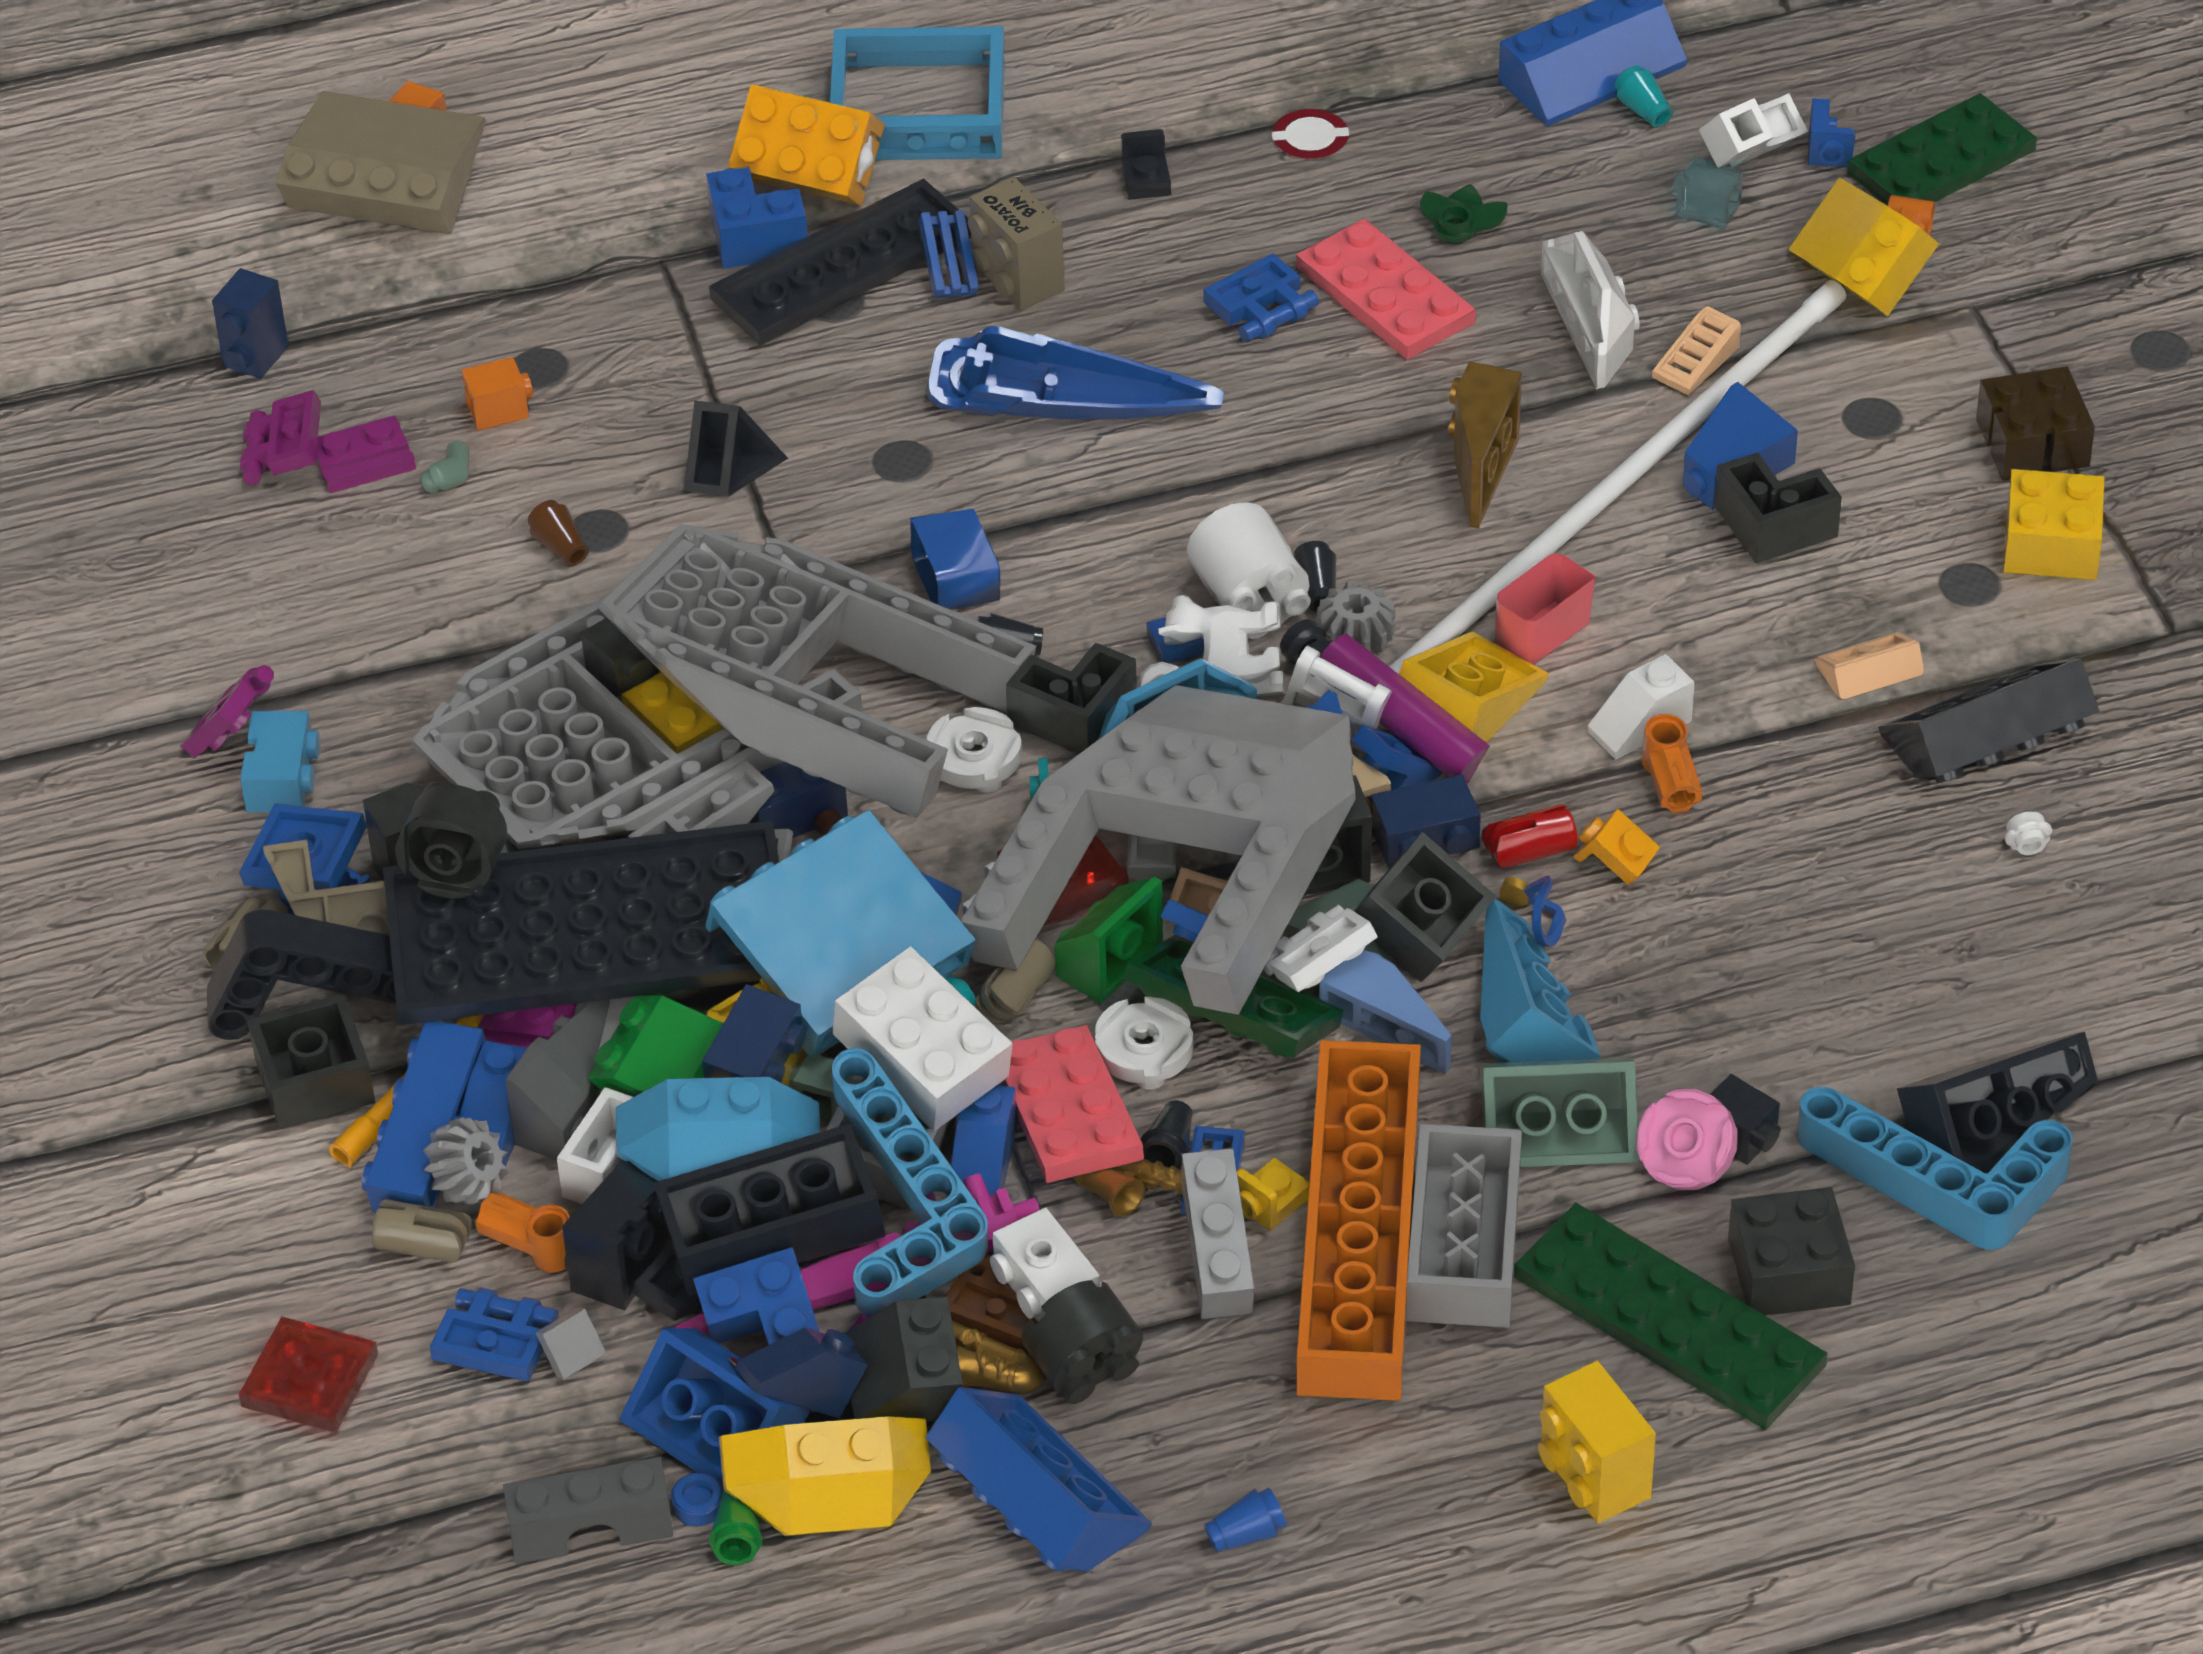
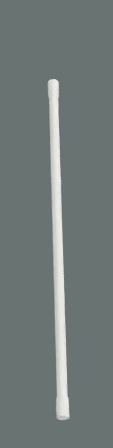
[1389,280,1846,674]

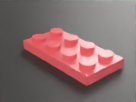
[1296,218,1476,360]
[1002,1025,1144,1183]

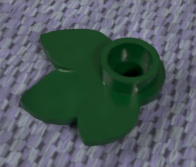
[1420,184,1508,244]

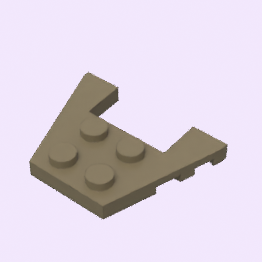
[263,840,389,935]

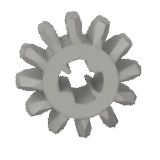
[1317,582,1395,652]
[423,1117,509,1205]

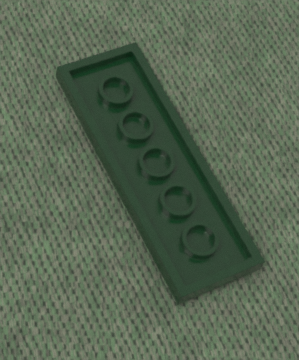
[1514,1202,1828,1430]

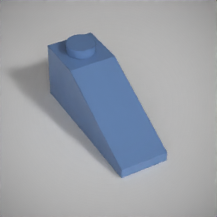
[1319,950,1452,1074]

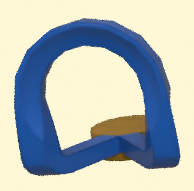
[1499,875,1566,947]

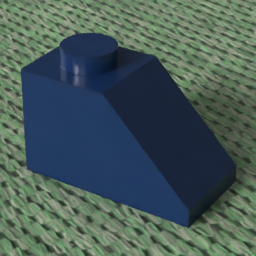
[735,1328,868,1419]

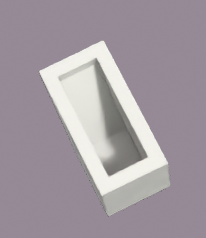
[1587,654,1694,760]

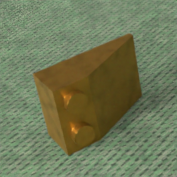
[1448,361,1522,528]

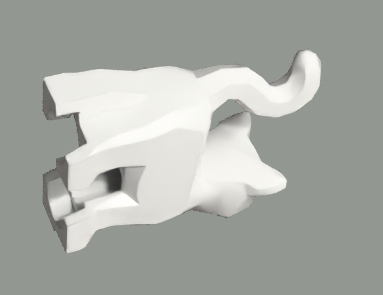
[1138,595,1285,697]

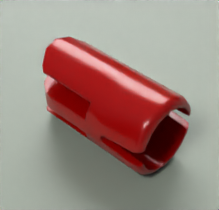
[1481,804,1578,869]

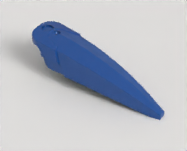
[926,326,1224,419]

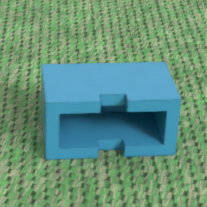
[240,711,320,812]

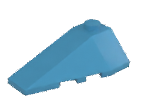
[1480,899,1601,1063]

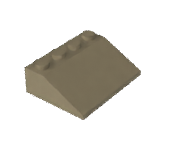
[276,91,486,235]

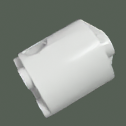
[1187,502,1311,639]

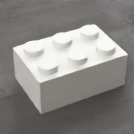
[833,946,1013,1131]

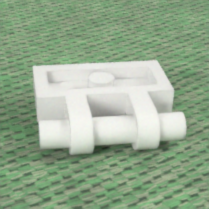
[1263,905,1378,992]

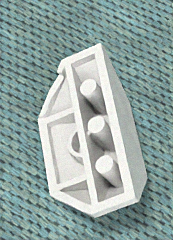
[1541,231,1640,389]

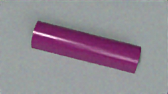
[1320,633,1490,783]

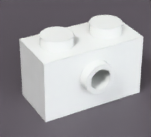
[557,1087,633,1204]
[990,1207,1100,1322]

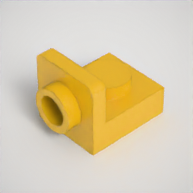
[1237,1157,1310,1231]

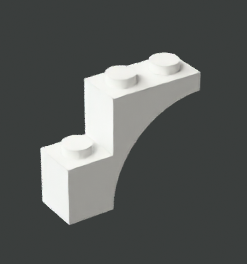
[1699,93,1808,168]

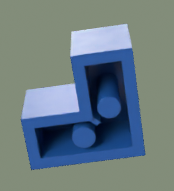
[706,167,808,269]
[693,1247,820,1345]

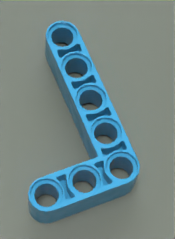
[832,1048,988,1317]
[1797,1087,2072,1250]

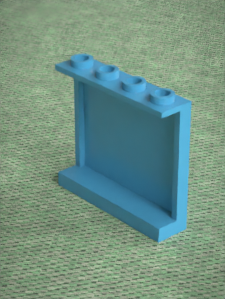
[705,810,976,1058]

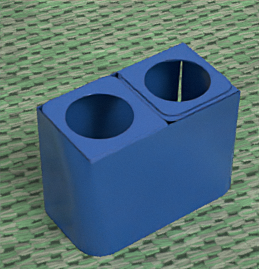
[910,508,1000,610]

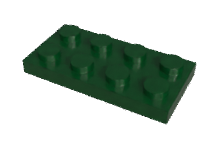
[1847,93,2037,206]
[1124,934,1344,1058]

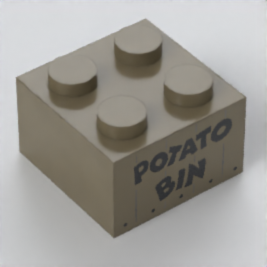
[968,177,1065,311]

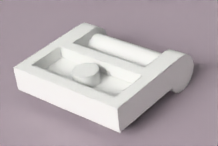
[1283,645,1392,754]

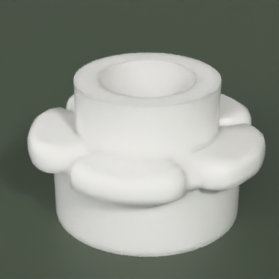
[2005,811,2052,855]

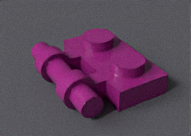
[239,390,321,485]
[180,665,274,759]

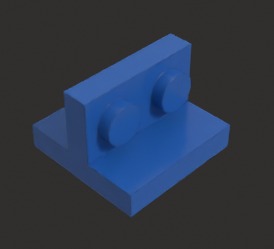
[239,804,367,915]

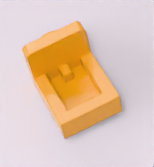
[1573,809,1660,885]

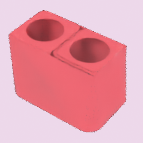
[1494,554,1596,665]

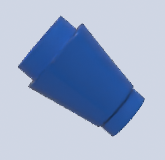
[1204,1488,1287,1553]

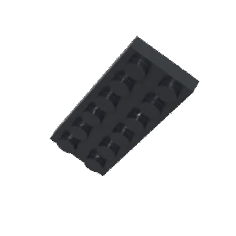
[709,178,972,345]

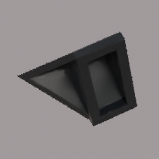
[684,400,788,496]

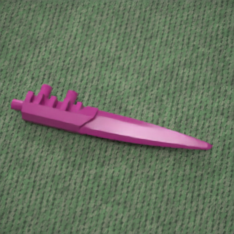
[674,1174,1040,1333]

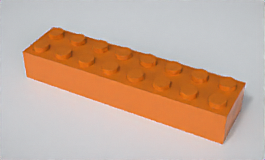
[1297,1040,1421,1401]

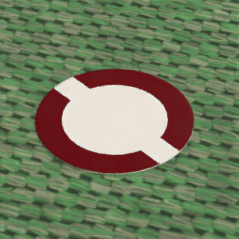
[1272,109,1349,159]

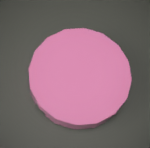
[1636,1089,1737,1190]

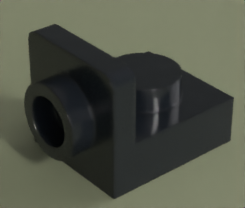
[1121,129,1171,200]

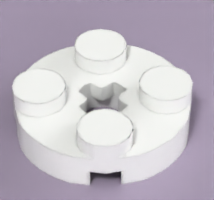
[927,707,1022,793]
[1095,996,1193,1090]

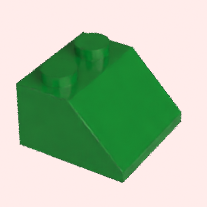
[1054,876,1163,1004]
[587,995,723,1097]

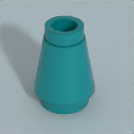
[1614,65,1673,128]

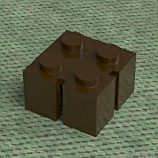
[1976,366,2095,480]

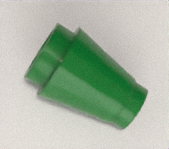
[709,1491,762,1565]

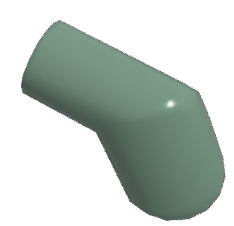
[421,441,469,493]

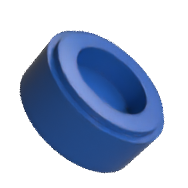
[671,1473,724,1526]

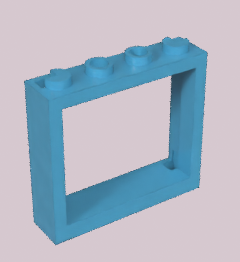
[830,26,1005,160]

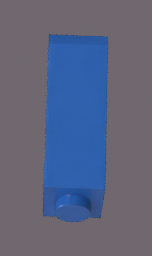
[1683,382,1798,510]

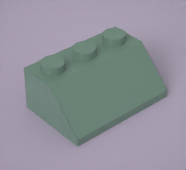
[1479,1057,1639,1167]

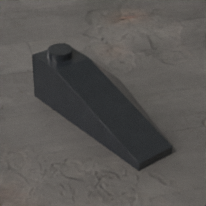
[1897,1031,2098,1173]

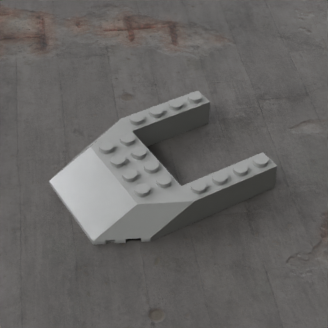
[600,524,1036,818]
[412,596,863,849]
[961,685,1356,1015]

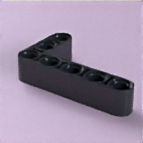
[206,909,396,1040]

